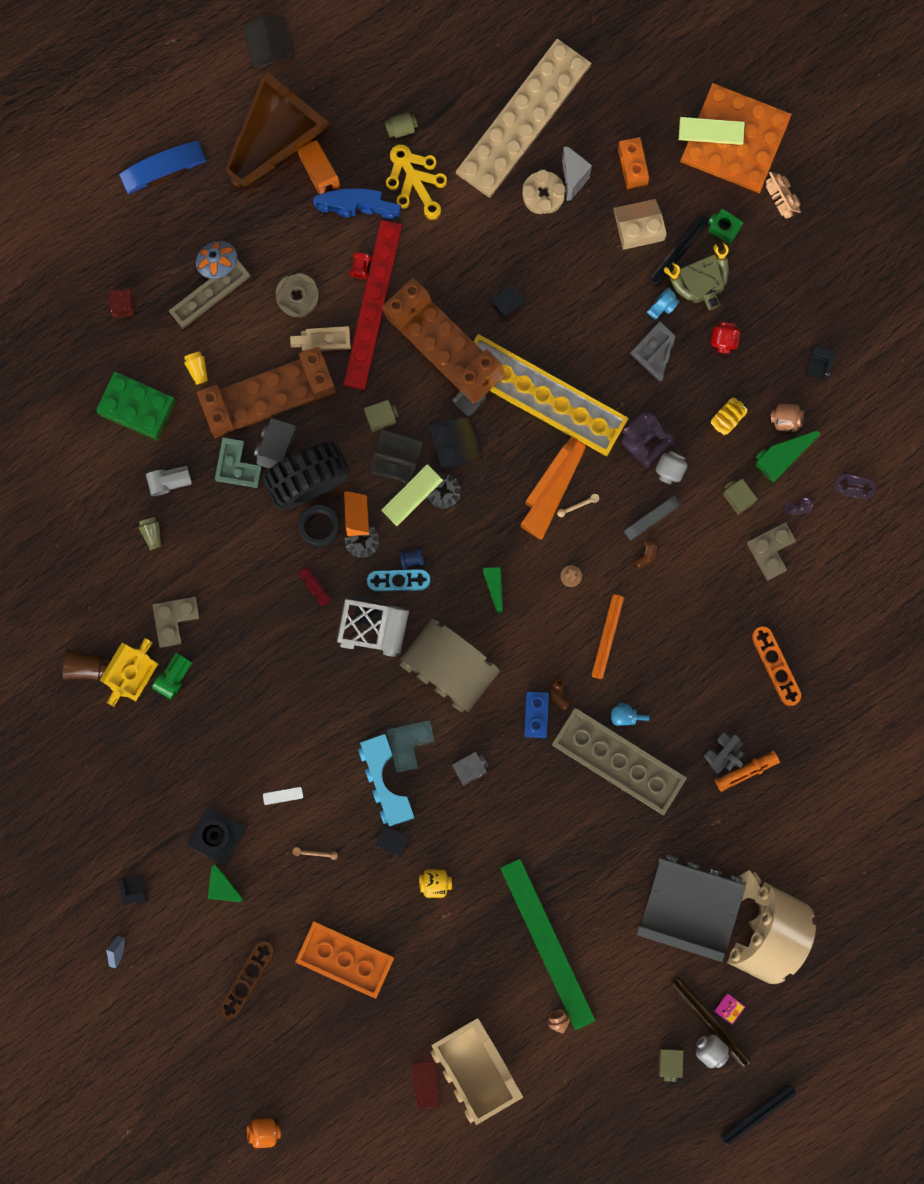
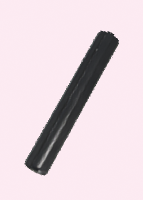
[649,215,709,286]
[721,1085,797,1146]

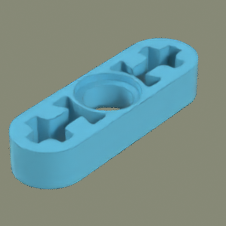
[367,570,430,592]

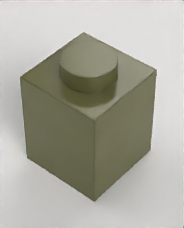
[364,400,399,432]
[723,479,758,515]
[658,1049,683,1082]

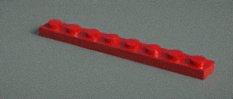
[344,220,402,391]

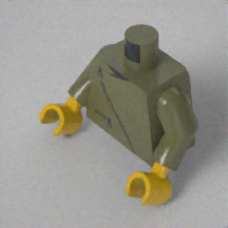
[664,243,729,310]

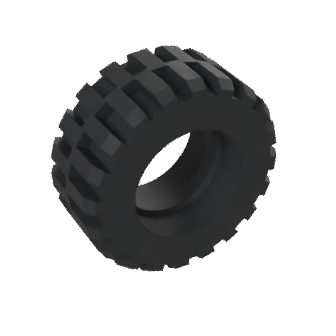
[263,441,351,510]

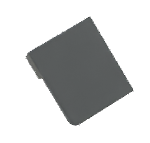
[453,391,486,417]

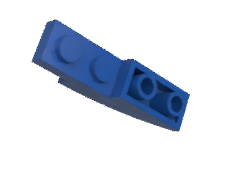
[313,189,401,220]

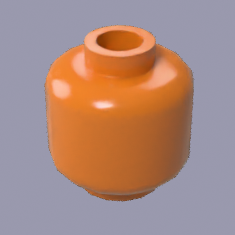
[247,1118,281,1148]

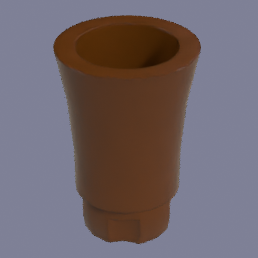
[63,649,112,680]

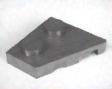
[630,322,676,382]

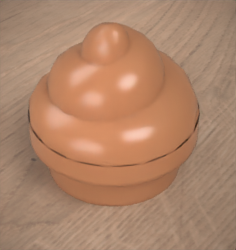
[548,1009,570,1034]

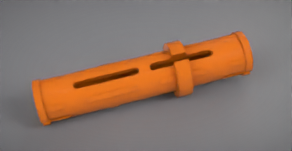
[715,750,780,792]

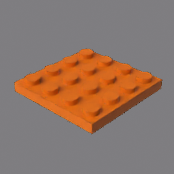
[680,83,792,193]

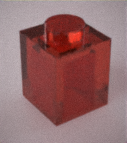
[108,289,134,318]

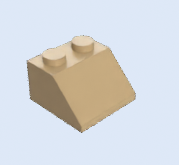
[613,199,666,250]

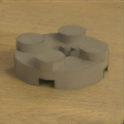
[276,273,319,318]

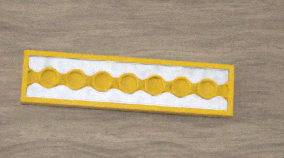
[474,334,629,457]

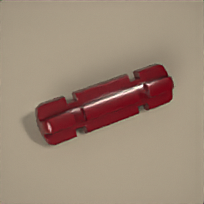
[298,567,332,606]

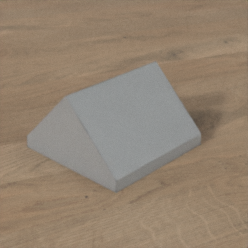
[562,147,592,201]

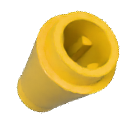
[184,351,208,385]

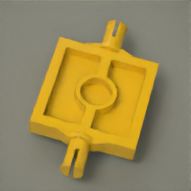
[99,638,158,707]

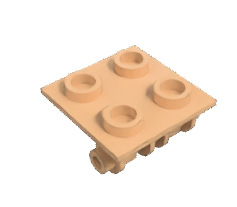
[766,172,801,219]

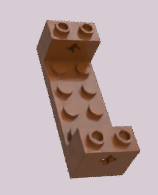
[382,278,506,404]
[196,346,336,438]

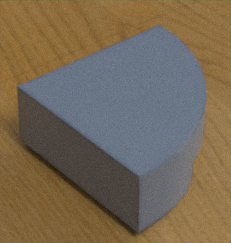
[106,936,125,968]

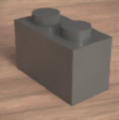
[254,418,296,468]

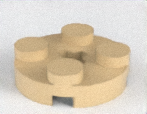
[522,170,565,214]

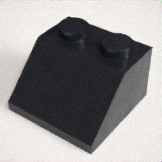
[429,418,483,471]

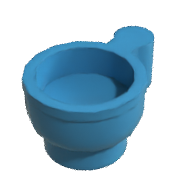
[647,287,680,320]

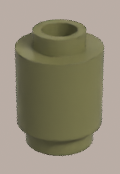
[385,112,418,138]

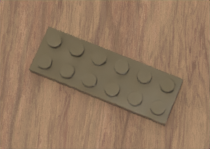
[552,708,687,816]

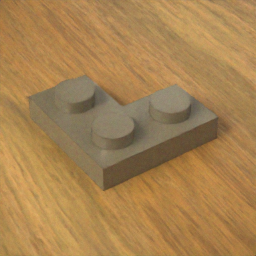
[747,522,796,581]
[152,597,200,648]

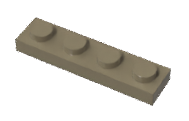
[169,259,250,329]

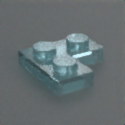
[387,720,435,773]

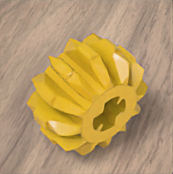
[711,398,747,435]

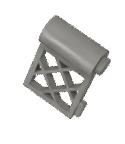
[337,598,409,657]

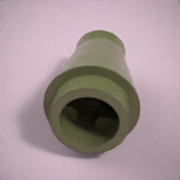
[138,517,162,550]

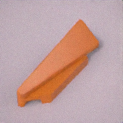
[521,437,586,540]

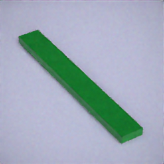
[500,859,595,1030]

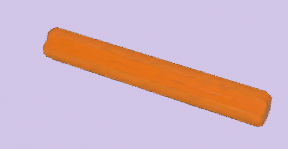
[592,594,624,679]

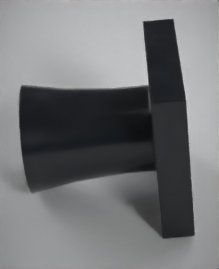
[187,807,247,866]

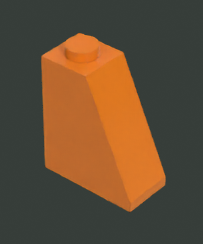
[298,140,341,195]

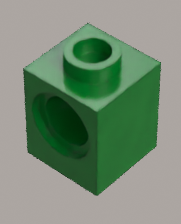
[708,209,744,245]

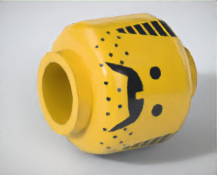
[419,869,452,898]

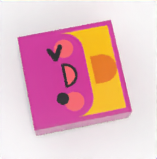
[714,993,745,1025]

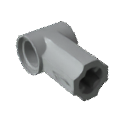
[146,466,192,496]

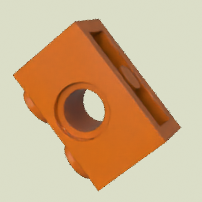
[618,137,649,189]

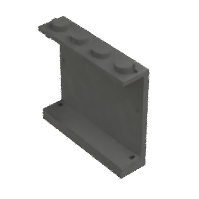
[637,854,747,962]

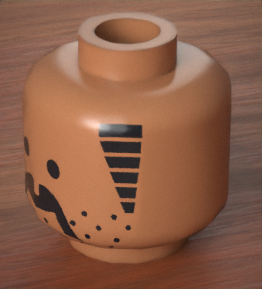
[771,403,804,432]

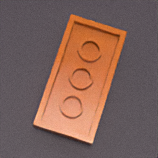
[295,921,394,999]

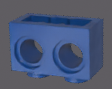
[524,692,549,739]

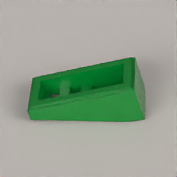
[483,567,503,614]

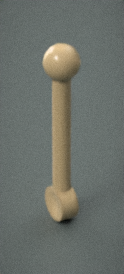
[557,494,599,517]

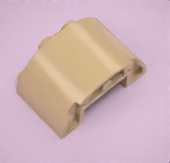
[727,882,816,984]
[430,1018,523,1125]

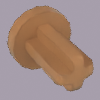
[560,565,582,587]

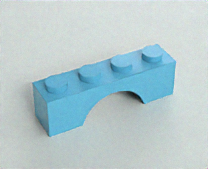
[358,734,414,827]

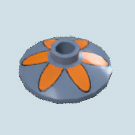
[196,241,237,279]

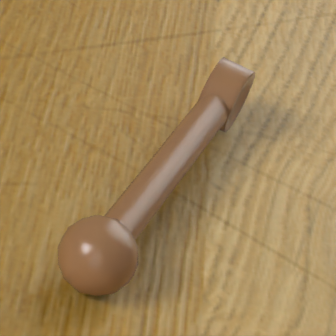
[292,847,338,860]

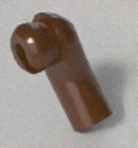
[633,538,658,570]
[549,678,571,711]

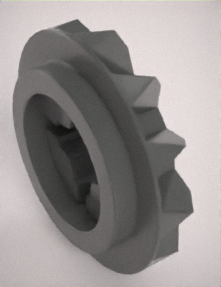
[427,474,461,509]
[345,525,380,558]

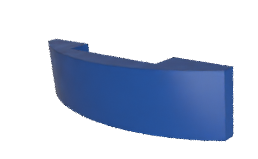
[119,141,206,194]

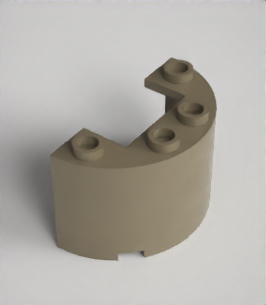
[399,618,500,713]

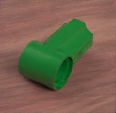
[152,653,192,700]

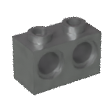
[452,752,488,786]

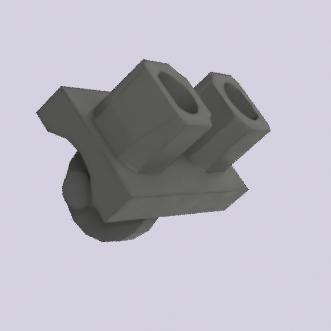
[704,732,743,775]

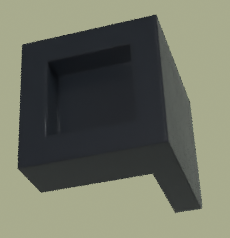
[491,285,525,321]
[806,346,836,380]
[354,596,379,626]
[376,826,408,857]
[118,875,147,906]

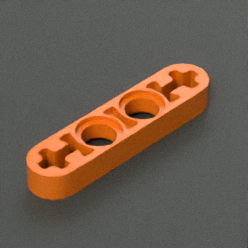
[752,626,801,706]

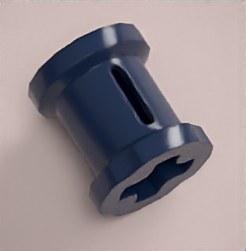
[399,546,424,570]

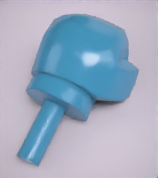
[611,703,649,726]

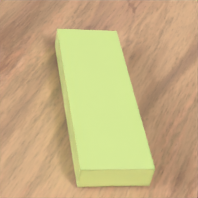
[678,117,745,145]
[381,464,443,526]

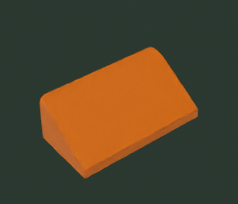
[344,491,369,536]

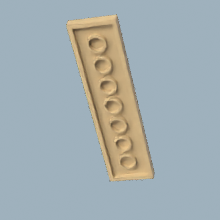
[456,39,591,198]

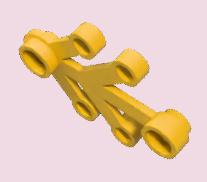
[386,145,447,220]

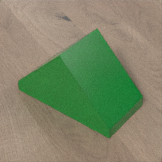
[208,864,244,902]

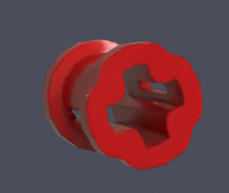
[349,253,372,279]

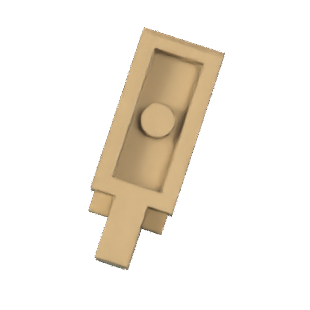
[290,326,351,351]

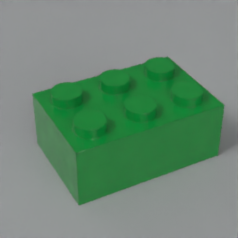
[96,372,176,441]

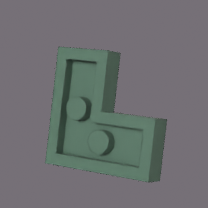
[215,438,262,488]

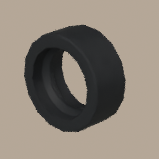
[298,504,340,547]

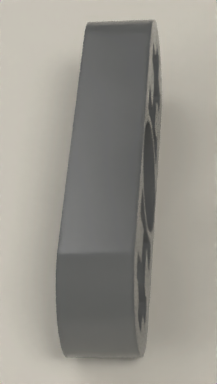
[624,496,681,541]

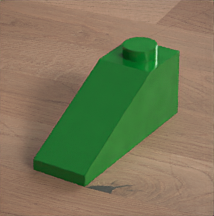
[755,431,821,483]

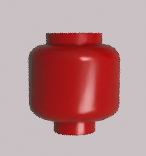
[711,322,741,354]

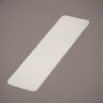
[263,787,303,805]

